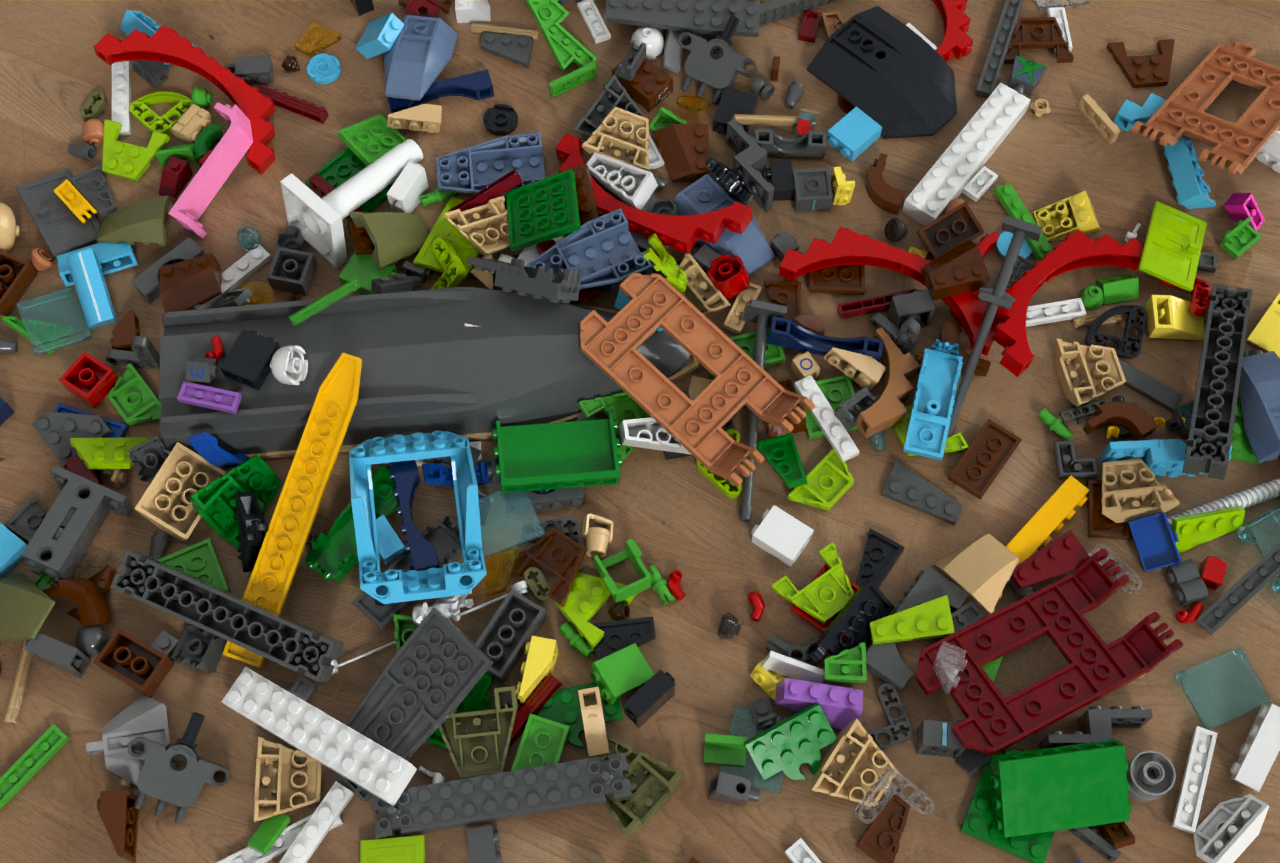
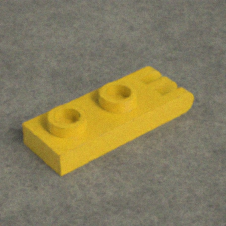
[53,179,97,224]

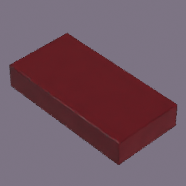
[798,10,822,43]

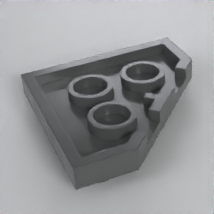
[32,412,113,467]

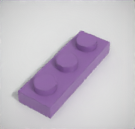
[177,381,242,414]

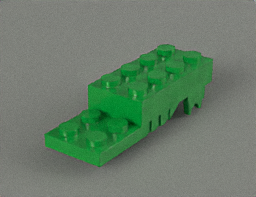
[305,466,400,585]

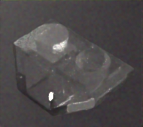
[933,641,968,694]

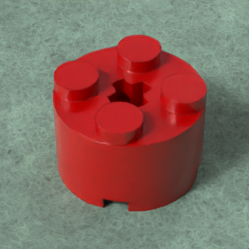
[708,255,750,299]

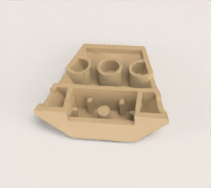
[582,107,649,171]
[443,196,510,255]
[678,253,731,315]
[1054,338,1126,407]
[1102,458,1180,523]
[934,534,1019,614]
[810,718,897,807]
[253,736,321,823]

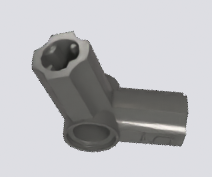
[766,634,820,663]

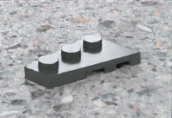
[480,32,533,68]

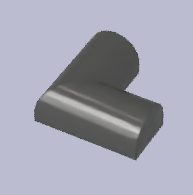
[1053,441,1099,479]

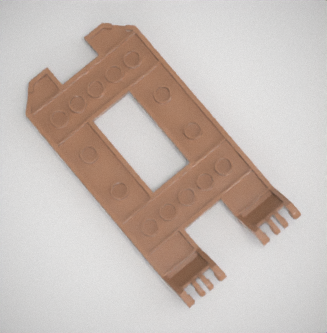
[1131,42,1280,175]
[579,273,815,487]

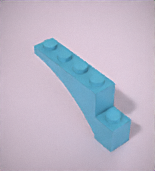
[1113,93,1166,132]

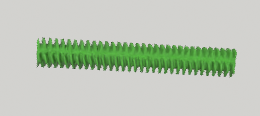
[289,278,360,326]

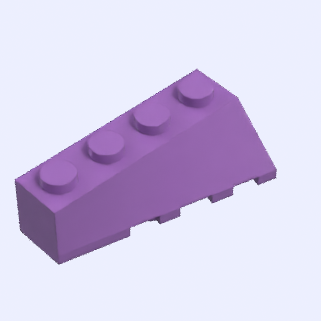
[775,678,863,730]

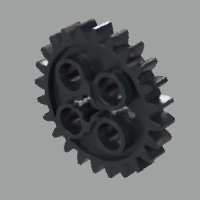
[705,157,753,202]

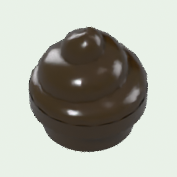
[281,55,300,73]
[608,601,630,621]

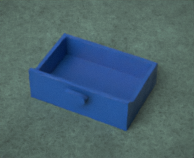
[1128,512,1182,572]

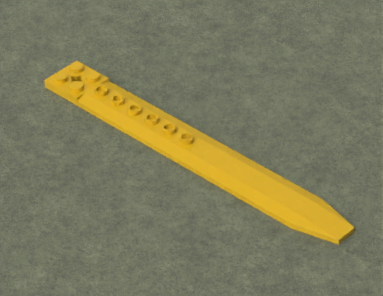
[222,353,362,668]

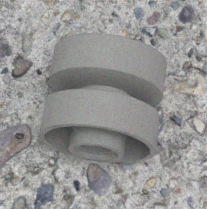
[1126,750,1176,803]

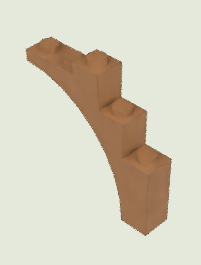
[855,327,920,438]

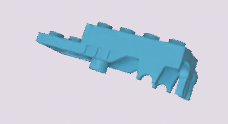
[903,339,963,461]
[1099,439,1232,478]

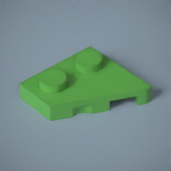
[824,642,867,683]

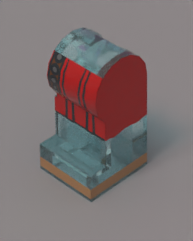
[795,107,819,138]

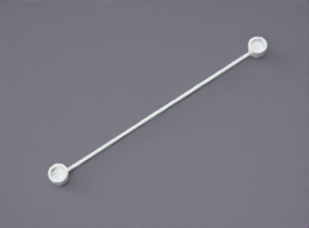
[330,580,528,676]

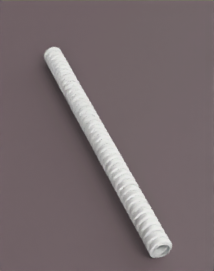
[1167,478,1280,529]

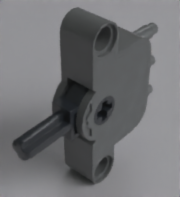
[678,16,758,105]
[127,712,230,824]

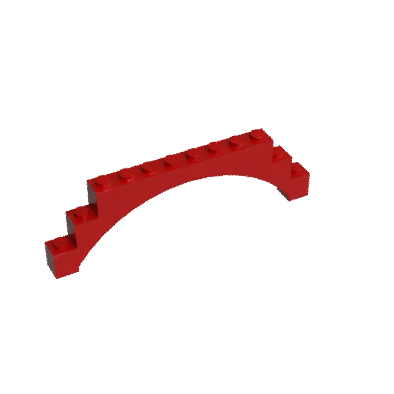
[93,25,275,175]
[555,133,752,254]
[779,227,996,356]
[993,230,1144,377]

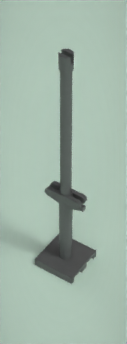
[947,215,1042,437]
[739,299,787,522]

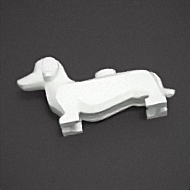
[412,590,474,625]

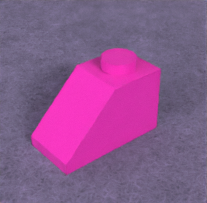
[1224,193,1265,231]

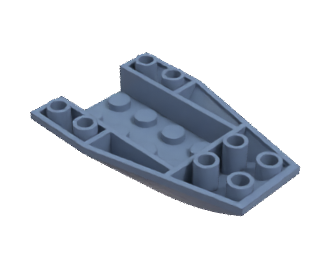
[384,15,458,101]
[436,132,545,197]
[673,174,776,276]
[527,208,653,289]
[1239,351,1280,463]

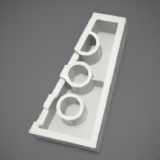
[587,152,658,210]
[619,417,692,455]
[1230,703,1280,792]

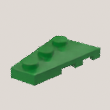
[756,433,807,489]

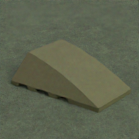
[96,195,177,246]
[349,212,431,271]
[0,573,56,642]
[586,735,683,837]

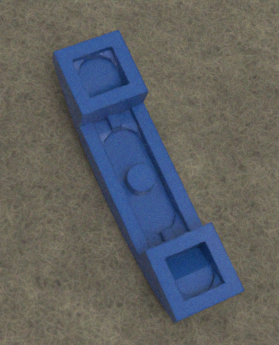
[189,432,250,469]
[422,462,491,487]

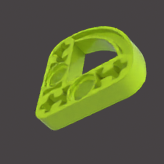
[129,91,193,135]

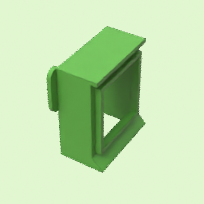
[593,539,652,603]

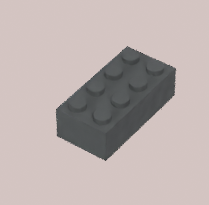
[475,589,547,684]

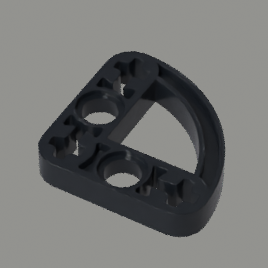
[1085,305,1147,359]

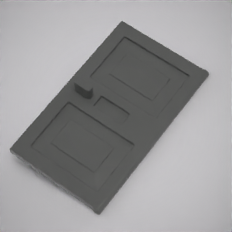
[16,169,101,257]

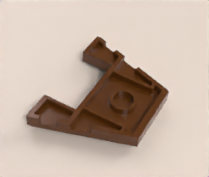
[1004,17,1074,64]
[1107,39,1175,88]
[505,528,587,607]

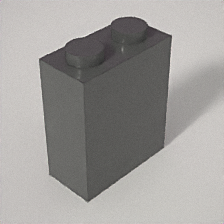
[24,632,91,678]

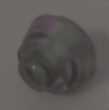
[884,218,908,243]
[717,612,741,639]

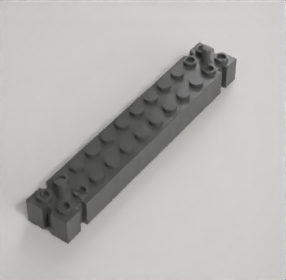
[1182,284,1252,480]
[110,550,345,682]
[372,752,633,839]

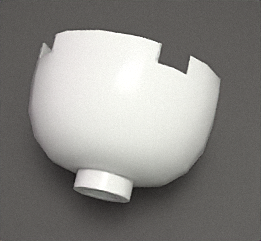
[630,26,664,60]
[270,345,308,385]

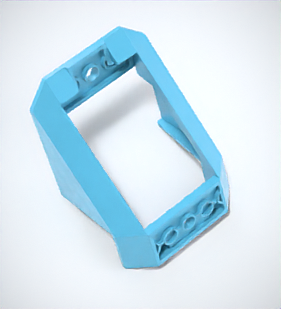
[349,430,487,604]

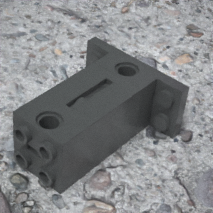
[22,465,133,583]

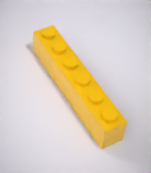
[1006,476,1090,566]

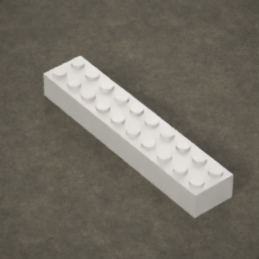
[902,83,1030,226]
[221,666,417,806]

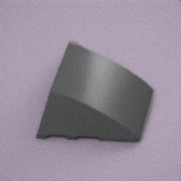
[573,74,645,136]

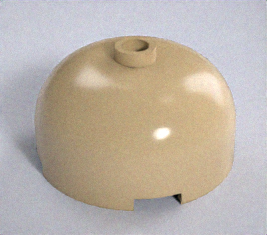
[0,202,19,253]

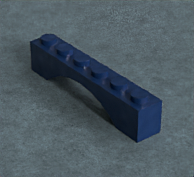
[388,70,494,113]
[766,316,883,362]
[389,460,440,571]

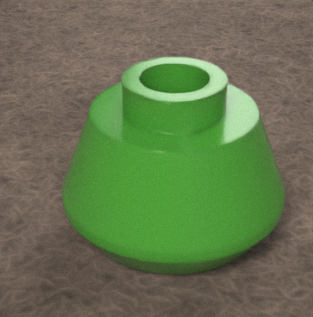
[192,86,213,109]
[1078,285,1104,309]

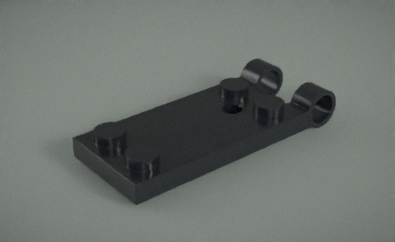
[806,579,894,662]

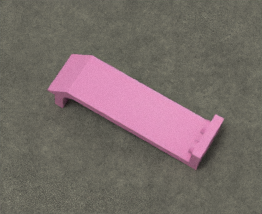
[168,102,253,239]

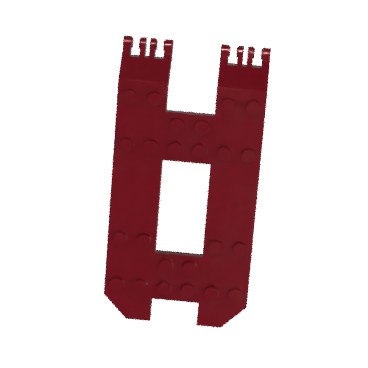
[915,549,1184,755]

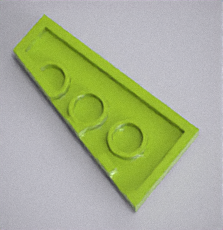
[1171,506,1245,554]
[869,595,955,645]

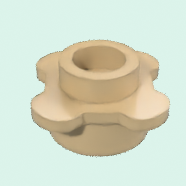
[1030,99,1051,117]

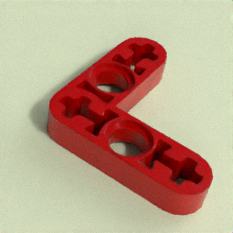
[1156,277,1212,316]

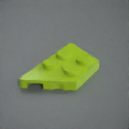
[70,437,149,469]
[787,449,855,511]

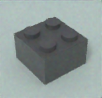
[267,247,317,295]
[887,289,935,329]

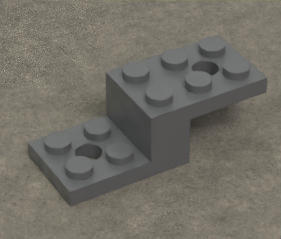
[726,119,774,212]
[1039,706,1153,749]

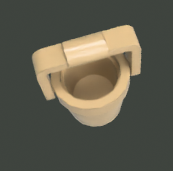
[582,514,613,558]

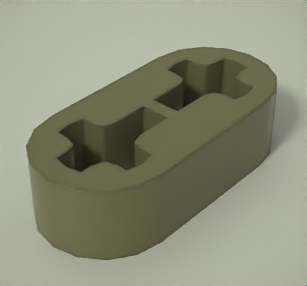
[80,91,107,121]
[524,567,551,603]

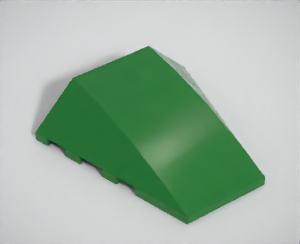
[189,454,283,549]

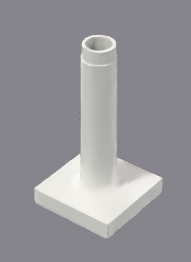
[280,139,423,269]

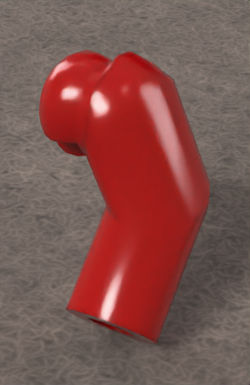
[204,336,224,362]
[667,570,686,601]
[747,591,765,622]
[1176,602,1204,624]

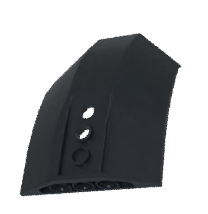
[807,6,957,139]

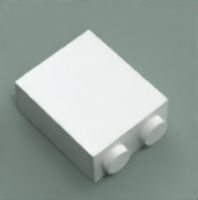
[387,161,429,214]
[751,505,814,567]

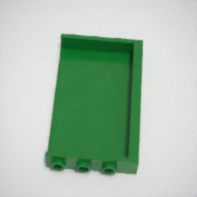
[492,412,622,493]
[991,739,1131,838]

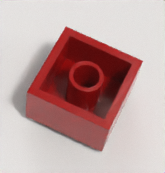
[59,351,118,408]

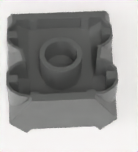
[128,435,171,484]
[170,624,227,674]

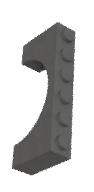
[866,566,969,694]

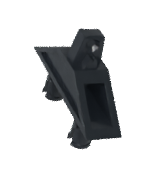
[233,492,268,572]

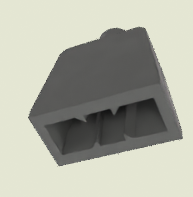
[708,772,761,806]

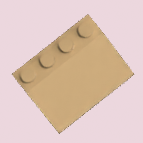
[134,442,227,542]

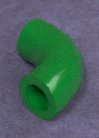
[193,122,224,165]

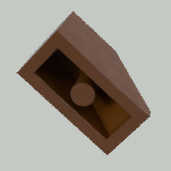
[111,310,140,352]

